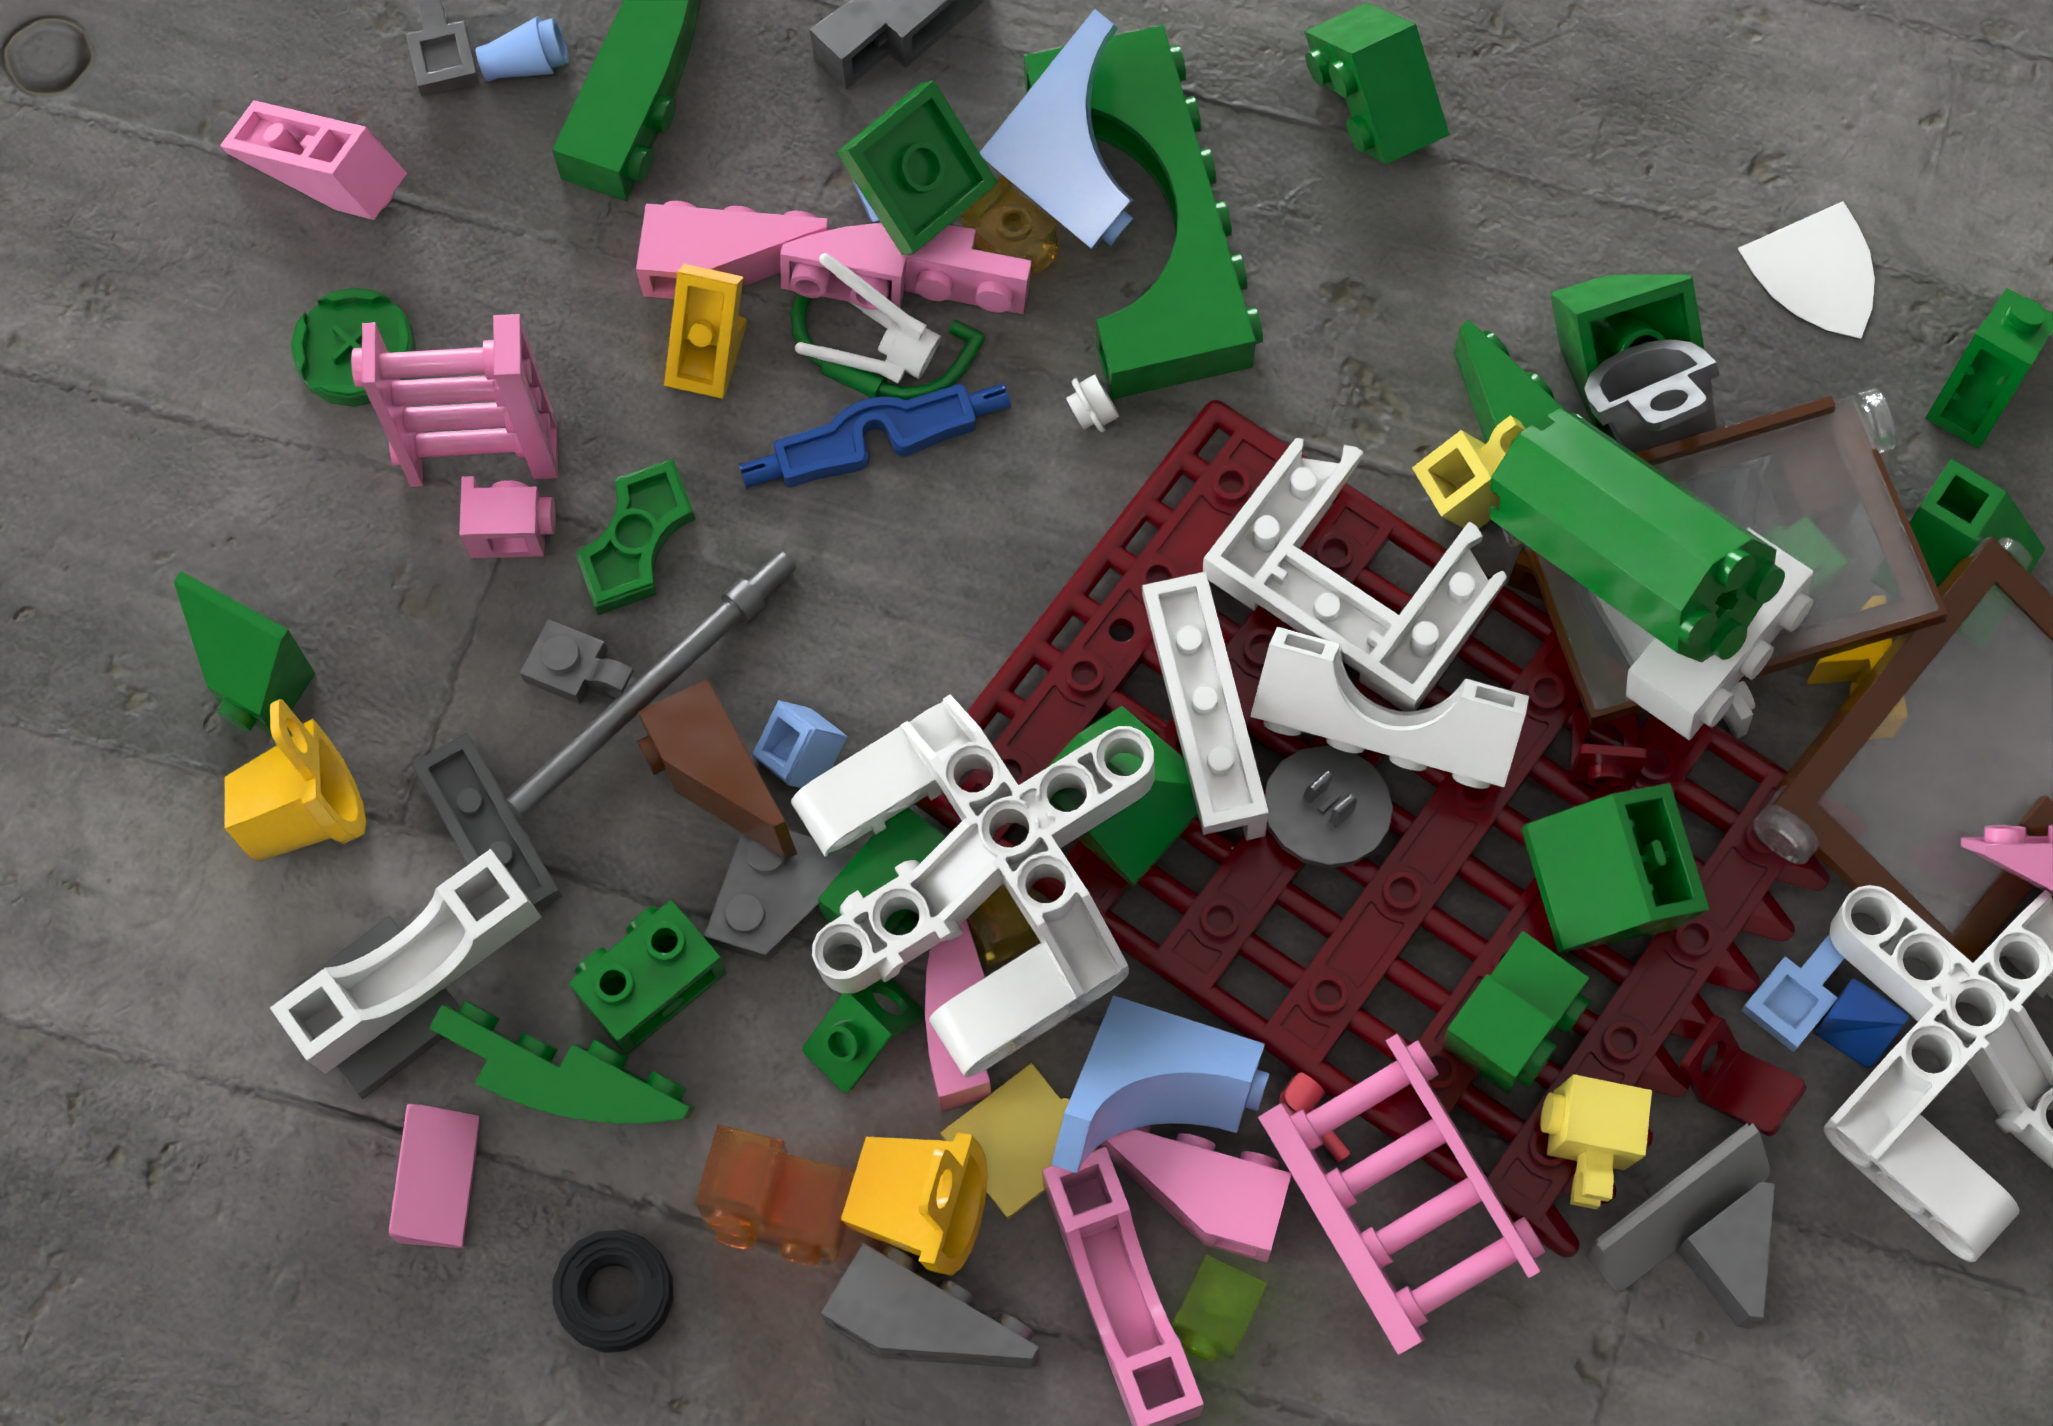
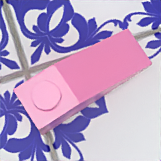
[220,100,407,220]

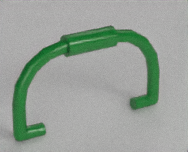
[790,294,985,400]

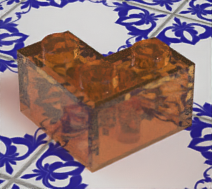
[695,1124,855,1266]

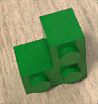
[1304,3,1450,165]
[1442,931,1591,1095]

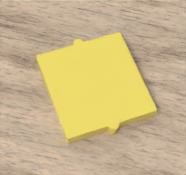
[940,1063,1099,1220]

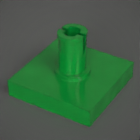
[836,80,998,255]

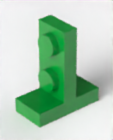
[1925,288,2053,449]

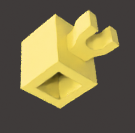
[1412,415,1525,529]
[1541,1074,1652,1209]

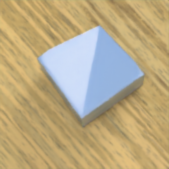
[752,700,848,788]

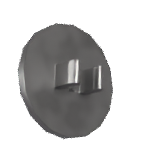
[1264,746,1393,868]

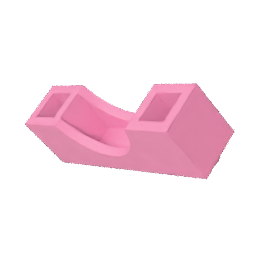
[1042,1147,1204,1426]

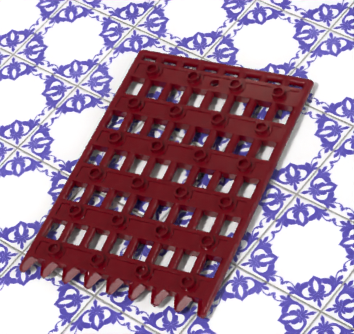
[914,400,1864,1258]

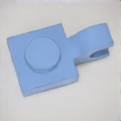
[1741,934,1844,1052]

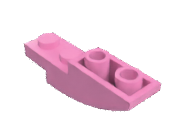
[780,223,1032,315]

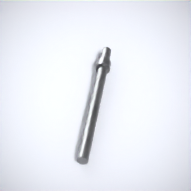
[505,551,796,819]

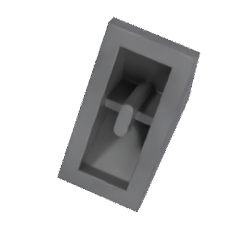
[1676,1182,1775,1329]

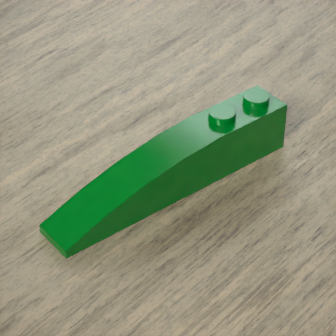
[552,0,702,201]

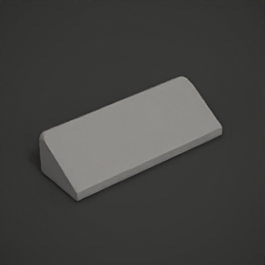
[1587,1123,1770,1292]

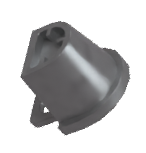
[1584,339,1720,453]

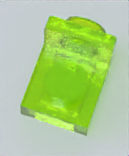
[1172,1255,1267,1363]

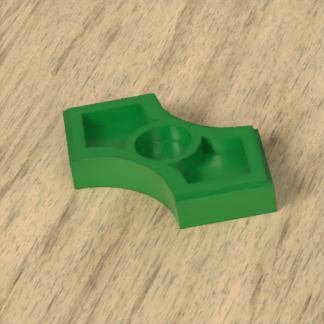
[575,458,696,615]

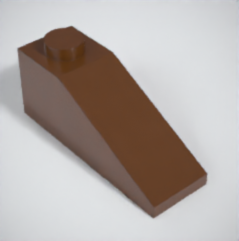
[637,679,797,859]

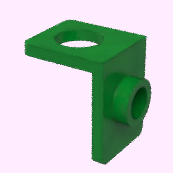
[802,978,925,1093]

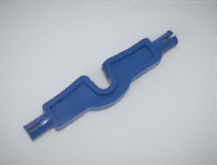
[739,383,1011,489]

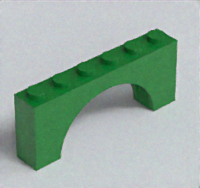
[1024,24,1263,400]

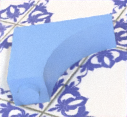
[979,9,1134,249]
[1051,995,1270,1173]

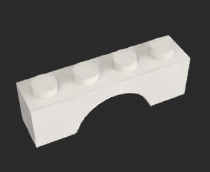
[1250,627,1529,789]
[270,849,542,1074]

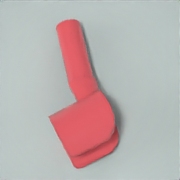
[1279,1073,1350,1163]

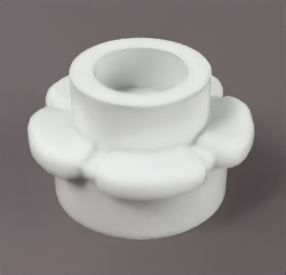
[1066,374,1120,432]

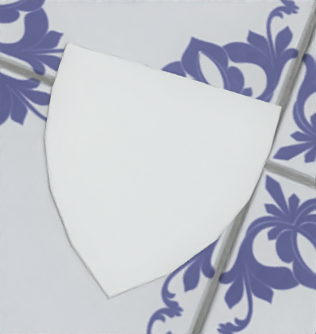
[1738,201,1875,339]

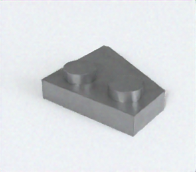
[704,831,857,962]

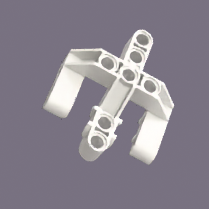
[791,694,1155,1077]
[1824,885,2053,1262]

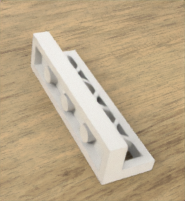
[1142,571,1269,840]

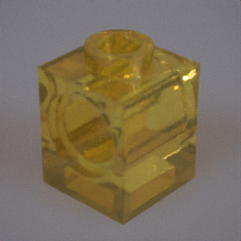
[966,885,1041,967]

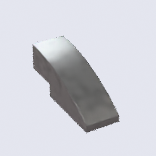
[810,0,985,89]

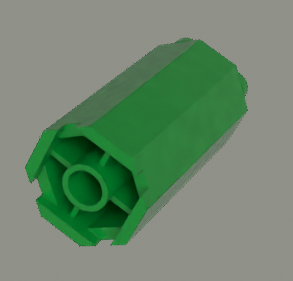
[1490,408,1785,663]

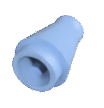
[476,16,569,82]

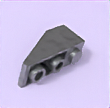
[821,1243,1040,1369]

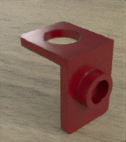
[1569,708,1647,789]
[1680,1015,1806,1136]

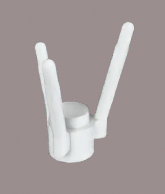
[795,253,941,384]

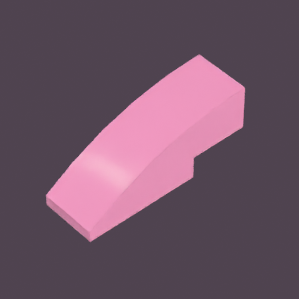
[925,920,991,1112]

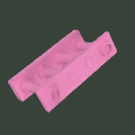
[351,314,558,487]
[1258,1034,1546,1355]

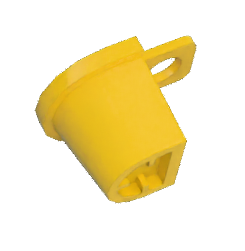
[225,699,366,862]
[841,1132,988,1276]

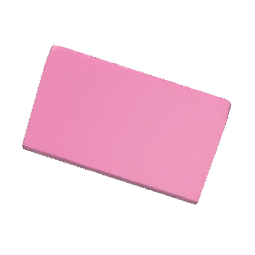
[389,1104,481,1248]

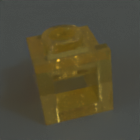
[962,175,1058,275]

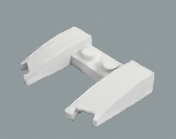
[1203,438,1507,711]

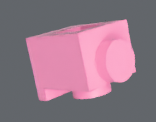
[459,476,556,558]

